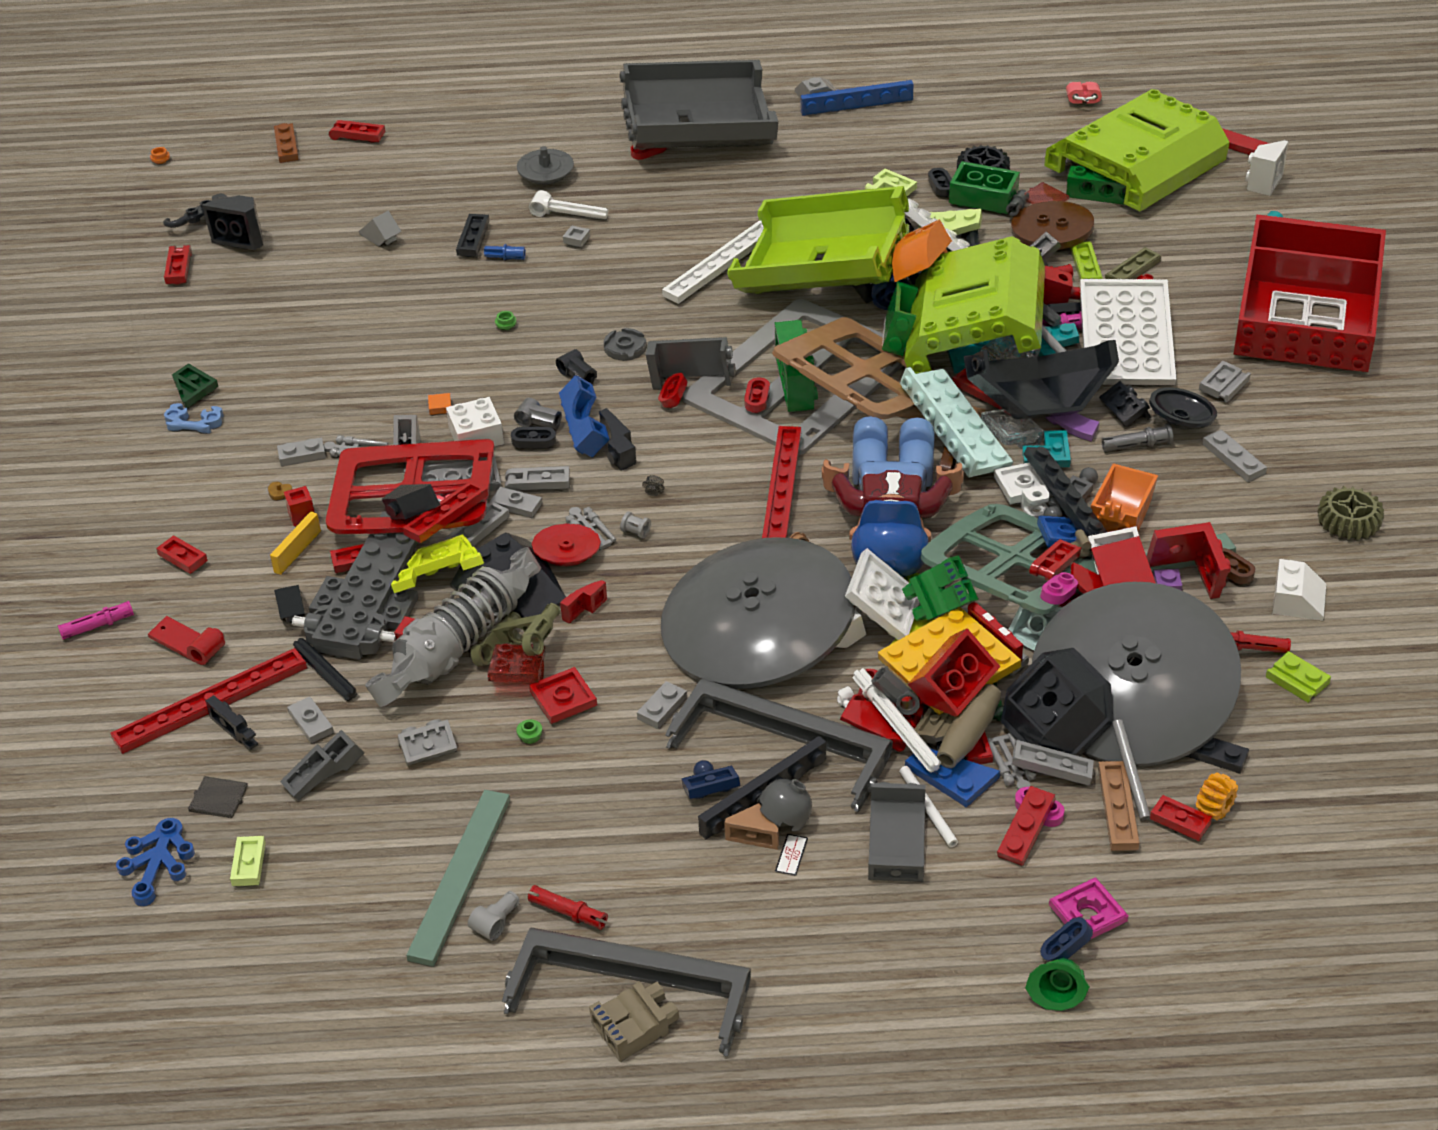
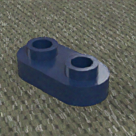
[1040,917,1093,962]

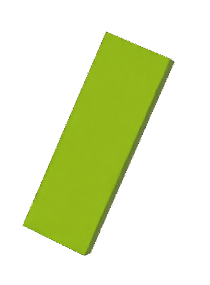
[1070,242,1103,280]

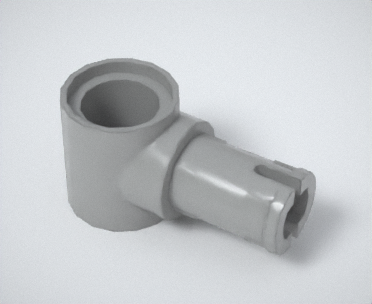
[468,891,520,941]

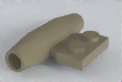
[914,684,1002,768]

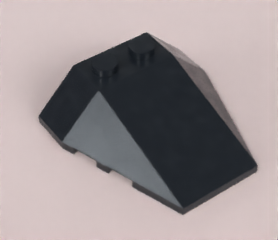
[450,532,566,618]

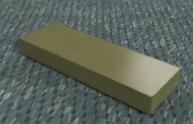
[1105,247,1162,279]

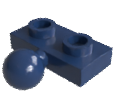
[681,760,740,799]

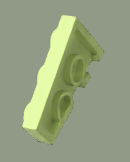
[918,209,982,235]

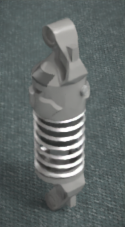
[365,547,541,707]

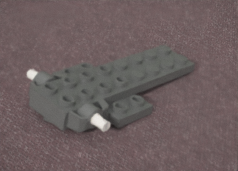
[292,511,419,660]

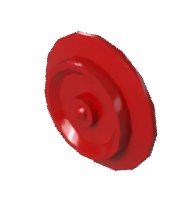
[532,523,601,567]

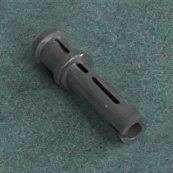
[1101,424,1173,452]

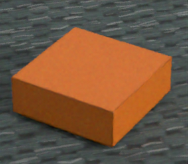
[428,393,451,415]

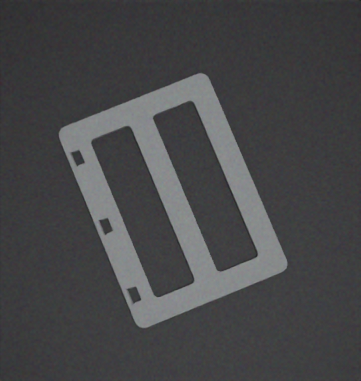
[682,299,906,455]

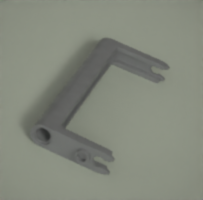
[665,679,893,812]
[502,927,751,1057]

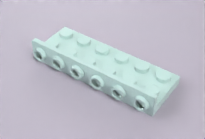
[900,367,1013,477]

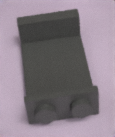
[646,337,736,390]
[868,782,926,882]

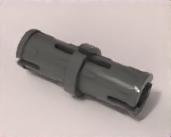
[1006,189,1029,216]

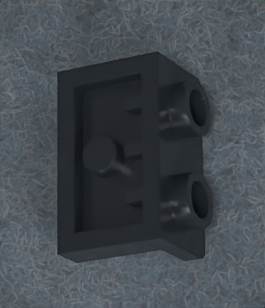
[1099,381,1151,427]

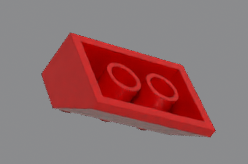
[908,628,1001,717]

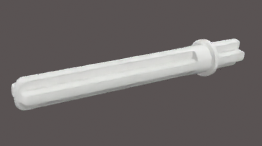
[852,668,941,773]

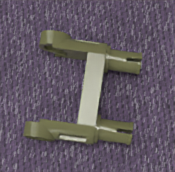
[471,603,560,667]

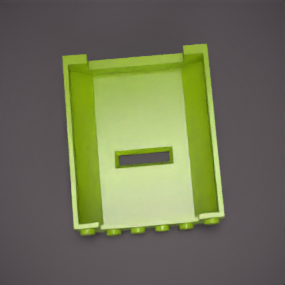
[1044,89,1229,212]
[728,186,909,294]
[904,236,1045,374]

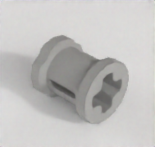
[620,512,651,539]

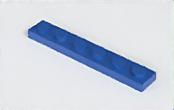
[800,80,914,116]

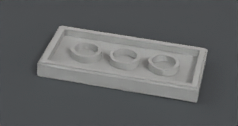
[404,455,501,496]

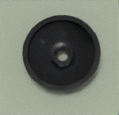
[1149,387,1217,429]

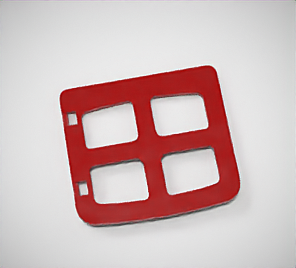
[326,439,495,534]

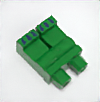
[902,556,979,621]

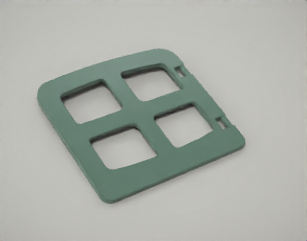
[921,504,1097,615]

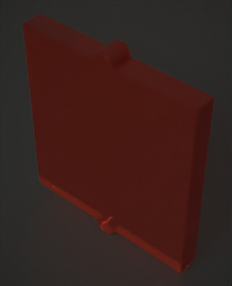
[1025,182,1069,204]

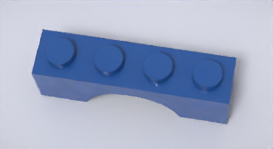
[559,375,610,457]

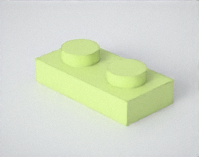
[230,836,266,886]

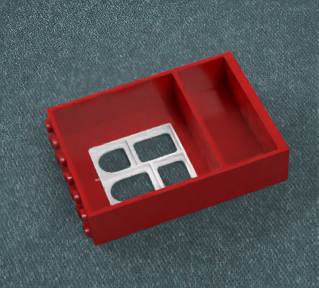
[1233,214,1386,372]

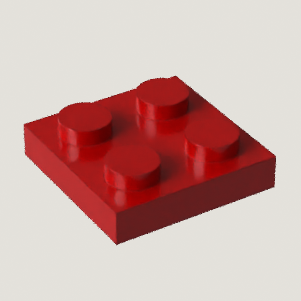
[529,667,597,724]

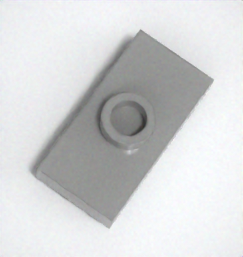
[490,487,543,518]
[287,696,334,743]

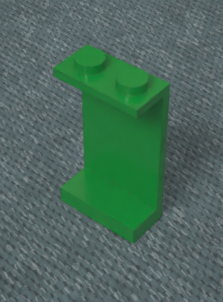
[882,281,918,356]

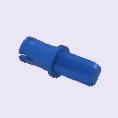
[484,244,526,261]

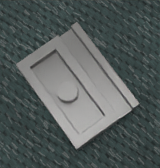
[1199,361,1251,403]

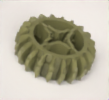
[1317,486,1384,541]

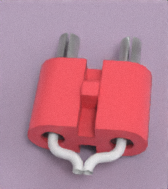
[1066,81,1102,104]

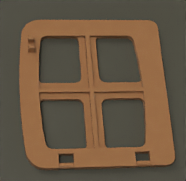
[772,317,934,419]

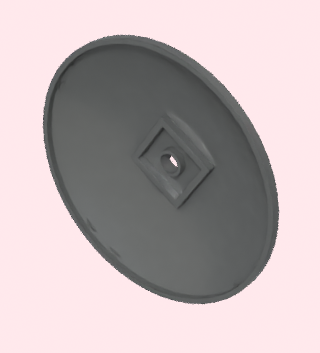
[661,537,855,689]
[1032,582,1241,767]

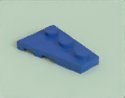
[905,749,1000,808]

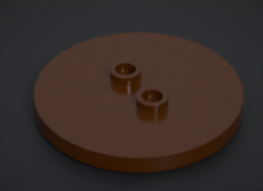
[1011,201,1094,250]

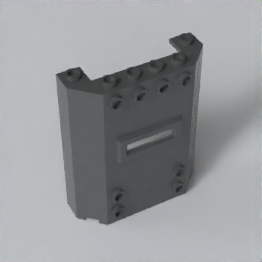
[620,60,779,150]

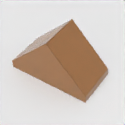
[724,803,779,850]

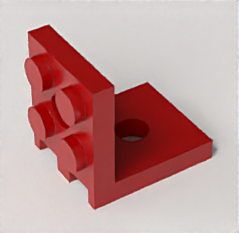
[1146,522,1231,599]

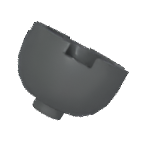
[757,779,812,831]

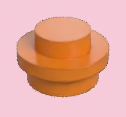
[150,147,170,164]

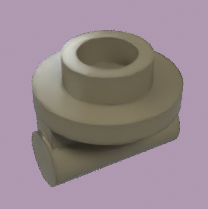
[1071,529,1092,558]

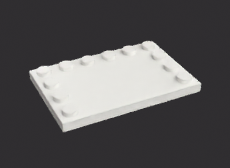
[1080,279,1176,385]

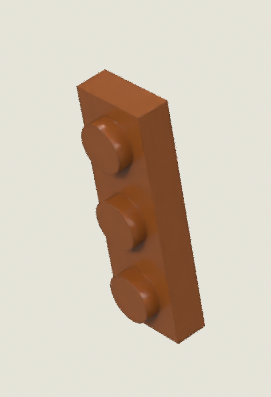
[274,123,299,163]

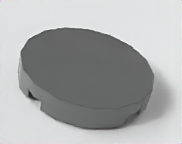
[603,328,647,361]

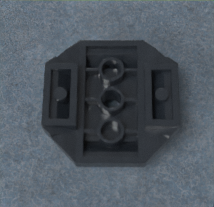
[1001,647,1113,756]

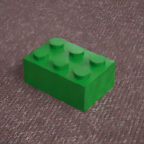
[949,161,1020,214]

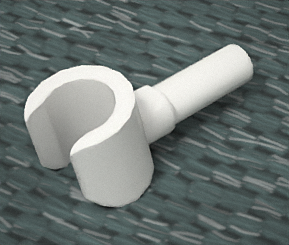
[837,686,854,708]

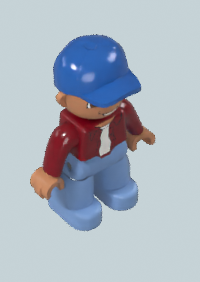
[822,416,964,578]

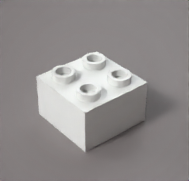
[446,397,504,447]

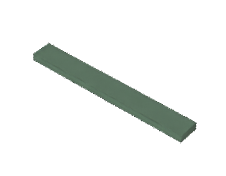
[406,789,510,967]

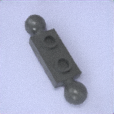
[1044,467,1098,517]

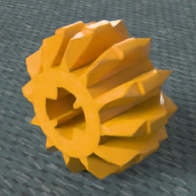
[1196,772,1238,820]

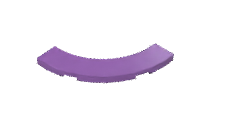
[1045,413,1099,441]

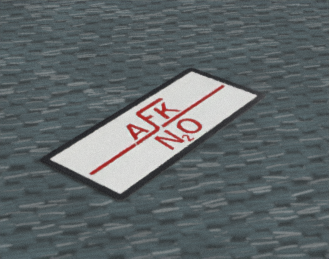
[775,834,808,875]

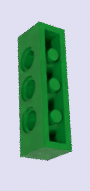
[1066,166,1126,205]

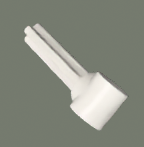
[529,190,608,220]

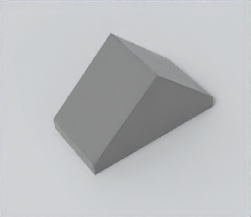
[393,415,421,445]

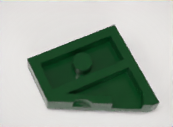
[172,363,219,408]

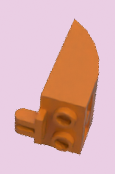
[892,219,952,282]
[1091,463,1158,532]

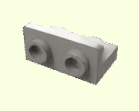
[398,719,457,766]

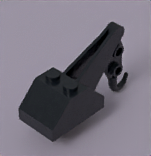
[163,194,263,250]

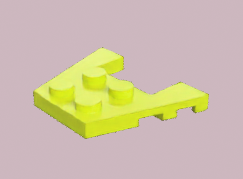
[391,534,484,593]

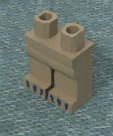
[589,981,679,1062]

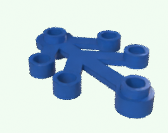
[116,818,195,906]

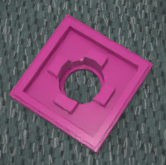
[1049,877,1129,940]

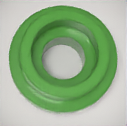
[495,311,516,330]
[516,719,543,744]

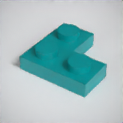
[1022,430,1071,468]

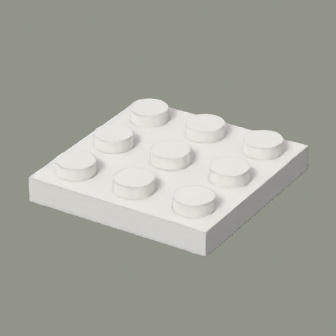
[845,548,919,640]

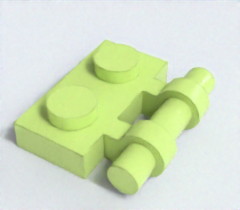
[865,169,917,196]

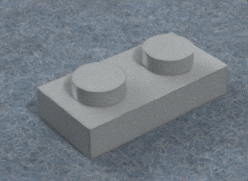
[277,437,326,466]
[637,681,687,729]

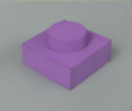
[1153,569,1182,591]

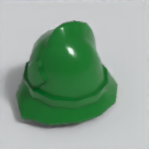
[1025,958,1090,1011]

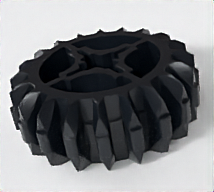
[957,145,1010,170]

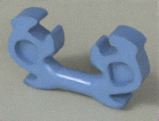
[164,403,224,434]

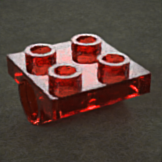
[488,643,546,683]

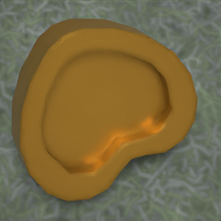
[268,481,292,501]

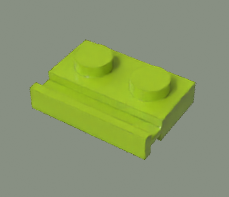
[1266,651,1331,703]

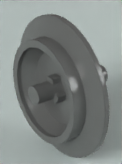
[517,146,574,185]

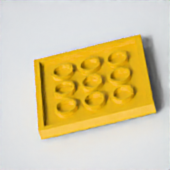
[878,607,1021,715]

